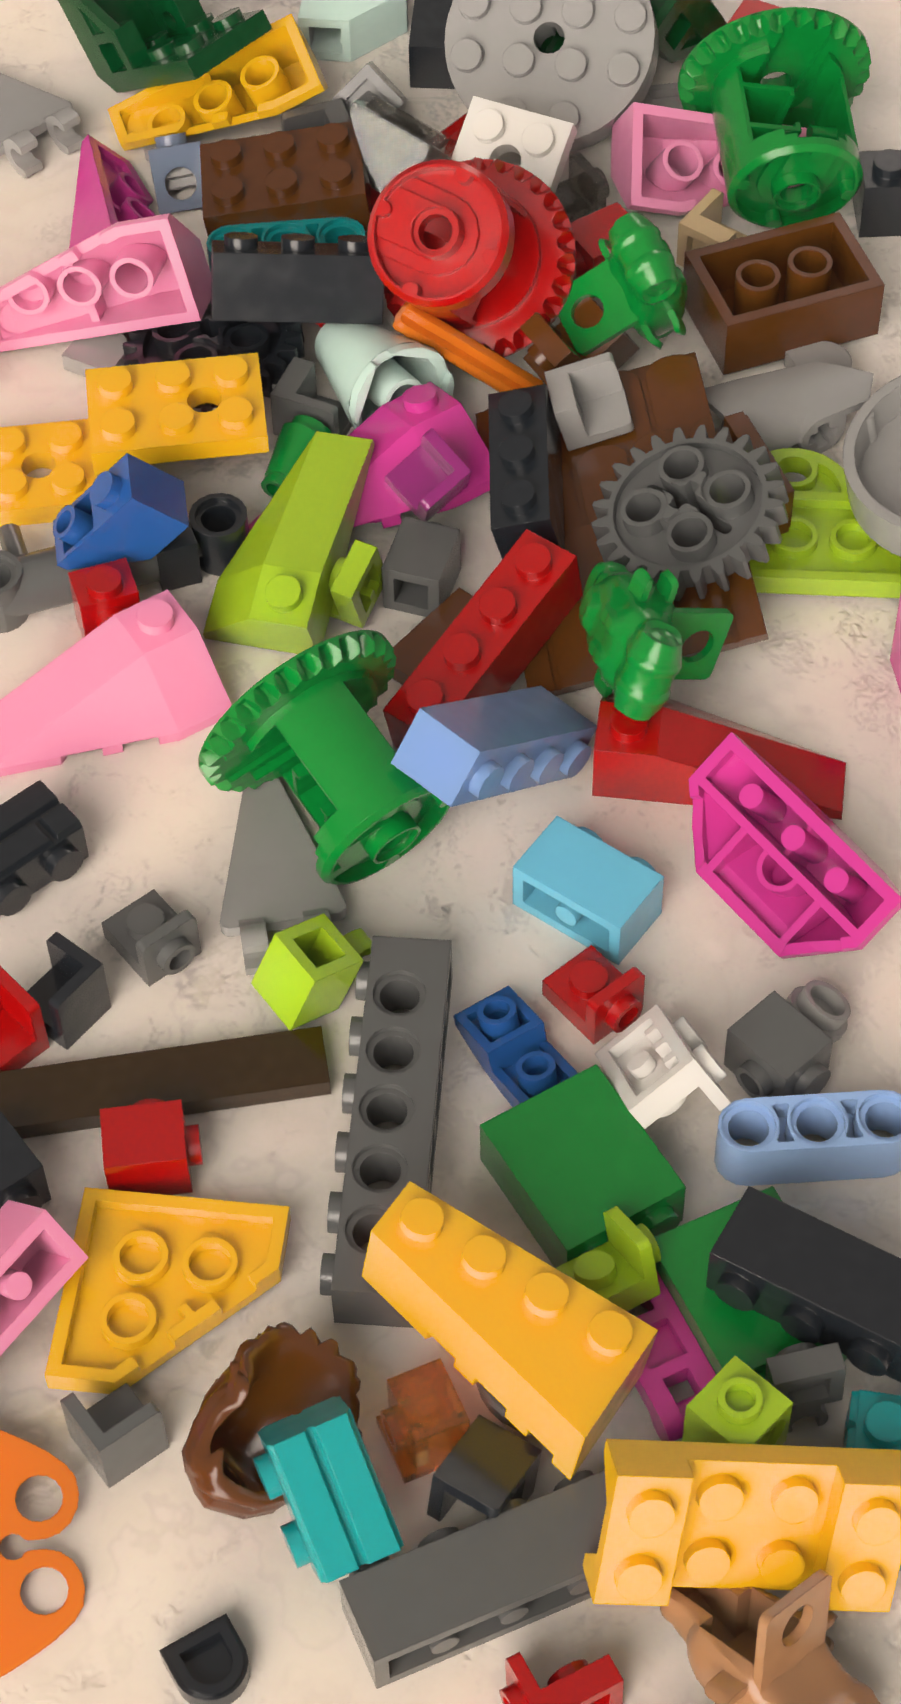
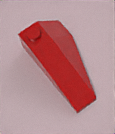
[592,692,846,820]

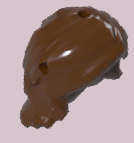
[181,1322,362,1519]

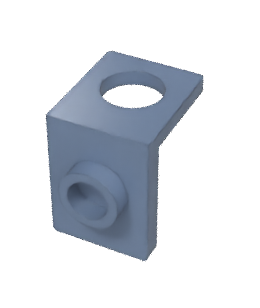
[144,132,202,215]

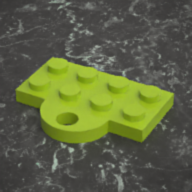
[749,448,901,598]

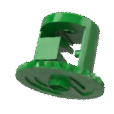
[678,7,871,228]
[198,630,450,885]

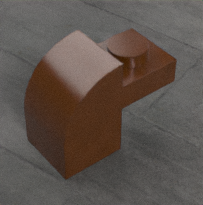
[520,297,640,387]

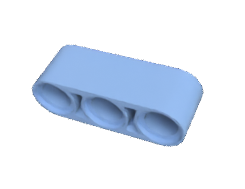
[714,1090,901,1186]

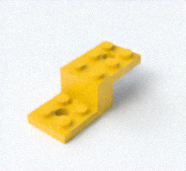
[0,352,269,527]

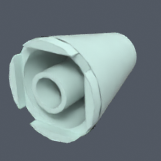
[314,323,455,430]

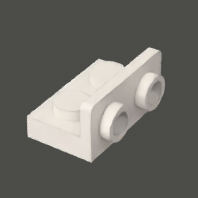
[595,1004,731,1129]

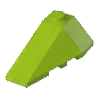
[203,431,375,654]

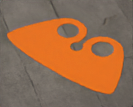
[0,1430,85,1677]

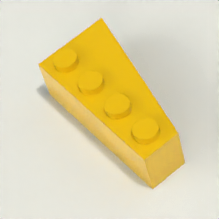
[362,1181,658,1481]

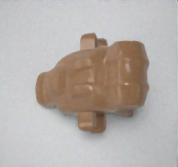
[660,1569,880,1704]

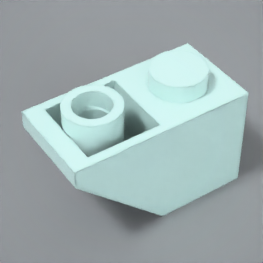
[298,0,409,62]

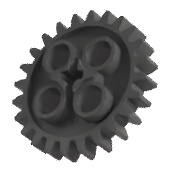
[591,425,789,601]

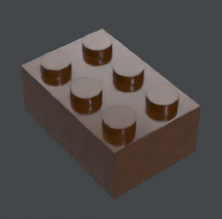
[200,120,372,236]
[683,212,885,375]

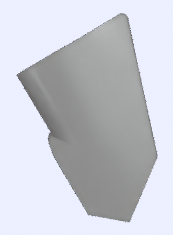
[705,361,874,453]

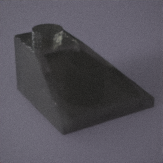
[349,91,457,193]

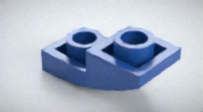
[453,985,578,1107]

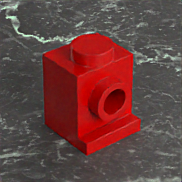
[68,558,140,638]

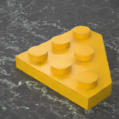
[44,1187,291,1394]

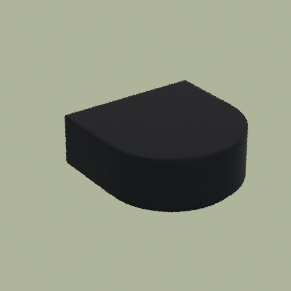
[159,1613,250,1704]

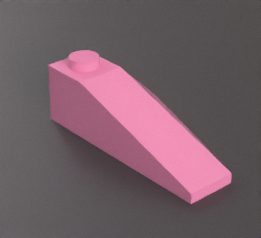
[611,102,807,216]
[0,213,211,352]
[0,589,232,777]

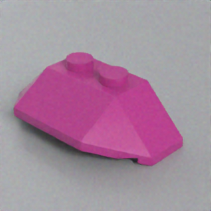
[688,732,901,959]

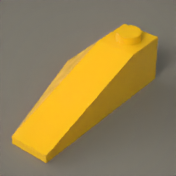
[107,14,328,151]

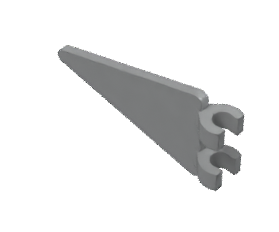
[0,73,84,178]
[220,778,347,976]

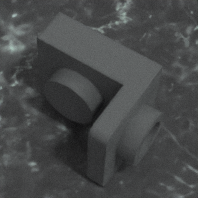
[102,889,201,987]

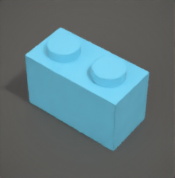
[513,816,664,965]

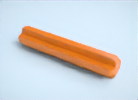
[393,302,544,392]

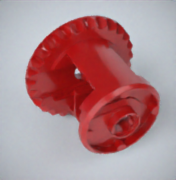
[367,157,576,358]

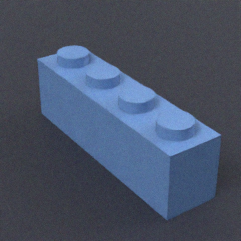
[391,686,597,807]

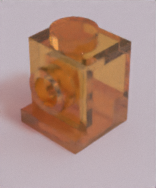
[376,1358,470,1484]

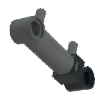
[0,493,249,633]

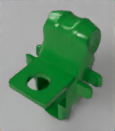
[558,212,688,356]
[579,561,734,721]

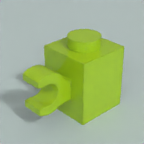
[251,913,372,1031]

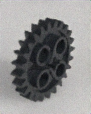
[122,300,305,412]

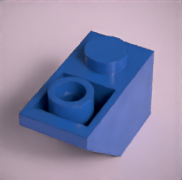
[53,453,189,570]

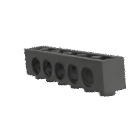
[320,936,453,1328]

